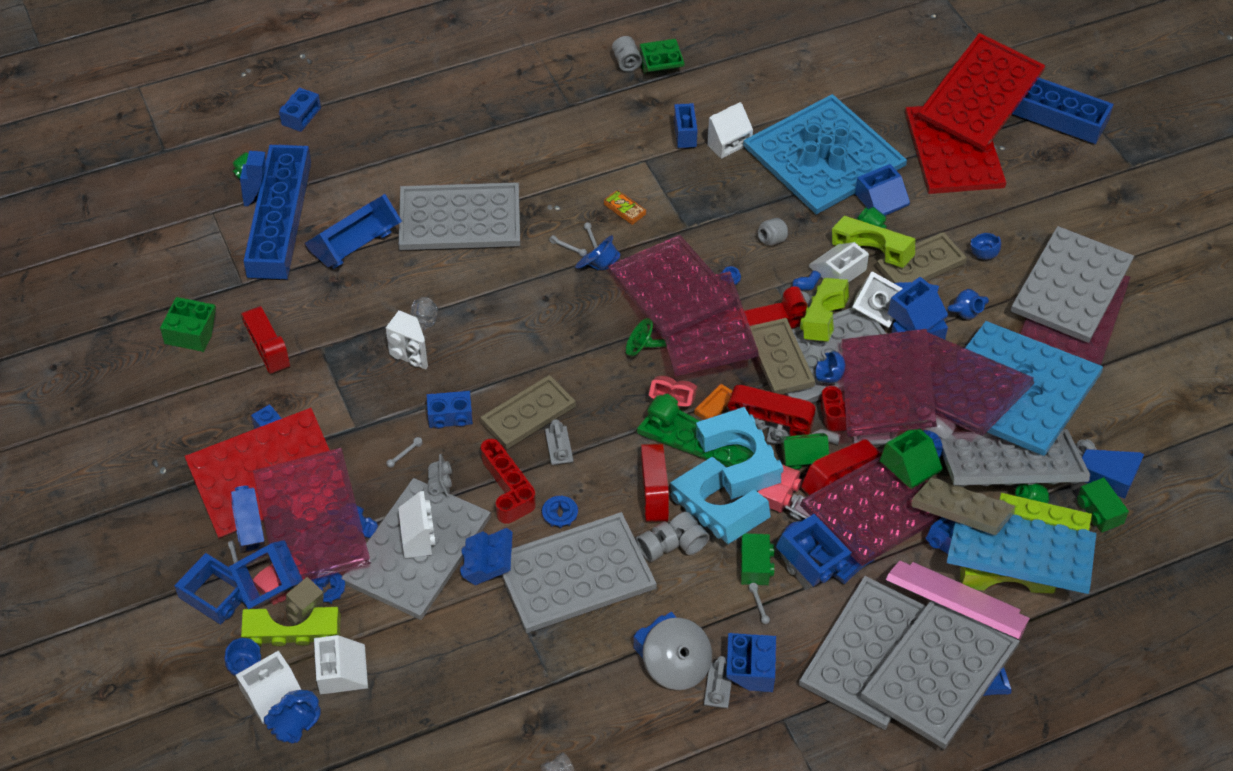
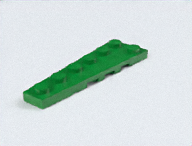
[637,410,754,467]

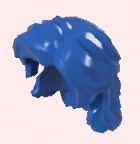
[264,690,321,743]

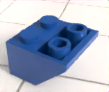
[855,164,910,215]
[888,277,948,338]
[726,633,776,692]

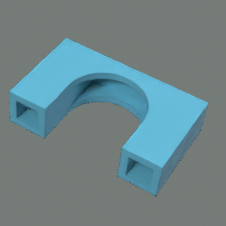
[696,407,783,499]
[670,457,771,544]

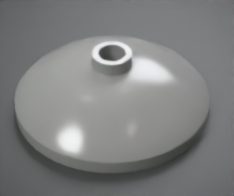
[643,618,712,690]

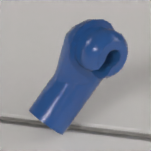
[793,271,821,291]

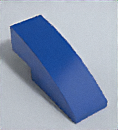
[240,151,266,206]

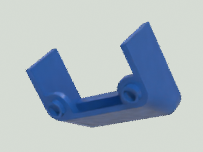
[305,194,402,269]

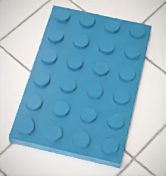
[947,515,1096,594]

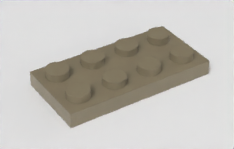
[876,232,967,283]
[746,318,815,394]
[480,375,576,450]
[911,478,1015,535]

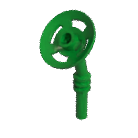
[626,318,710,356]

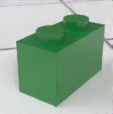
[780,433,829,469]
[1077,477,1129,533]
[741,533,774,586]

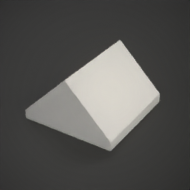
[852,272,903,328]

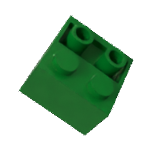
[640,39,685,73]
[160,297,216,352]
[880,425,942,489]

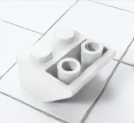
[707,102,753,159]
[809,242,869,282]
[386,311,428,369]
[398,491,436,558]
[314,635,368,695]
[236,651,301,724]

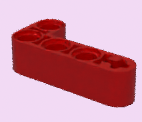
[722,286,807,341]
[241,306,290,374]
[727,385,816,436]
[821,386,910,431]
[481,439,536,524]
[801,439,882,504]
[641,444,669,522]

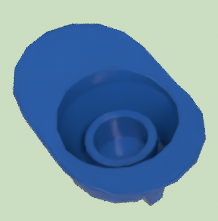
[575,235,620,270]

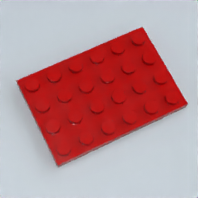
[918,33,1046,151]
[905,106,1006,194]
[185,408,346,539]

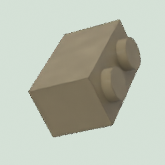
[286,577,324,625]

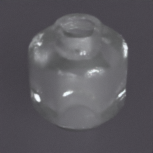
[410,297,438,330]

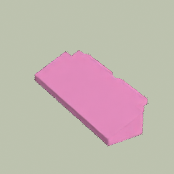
[886,561,1030,640]

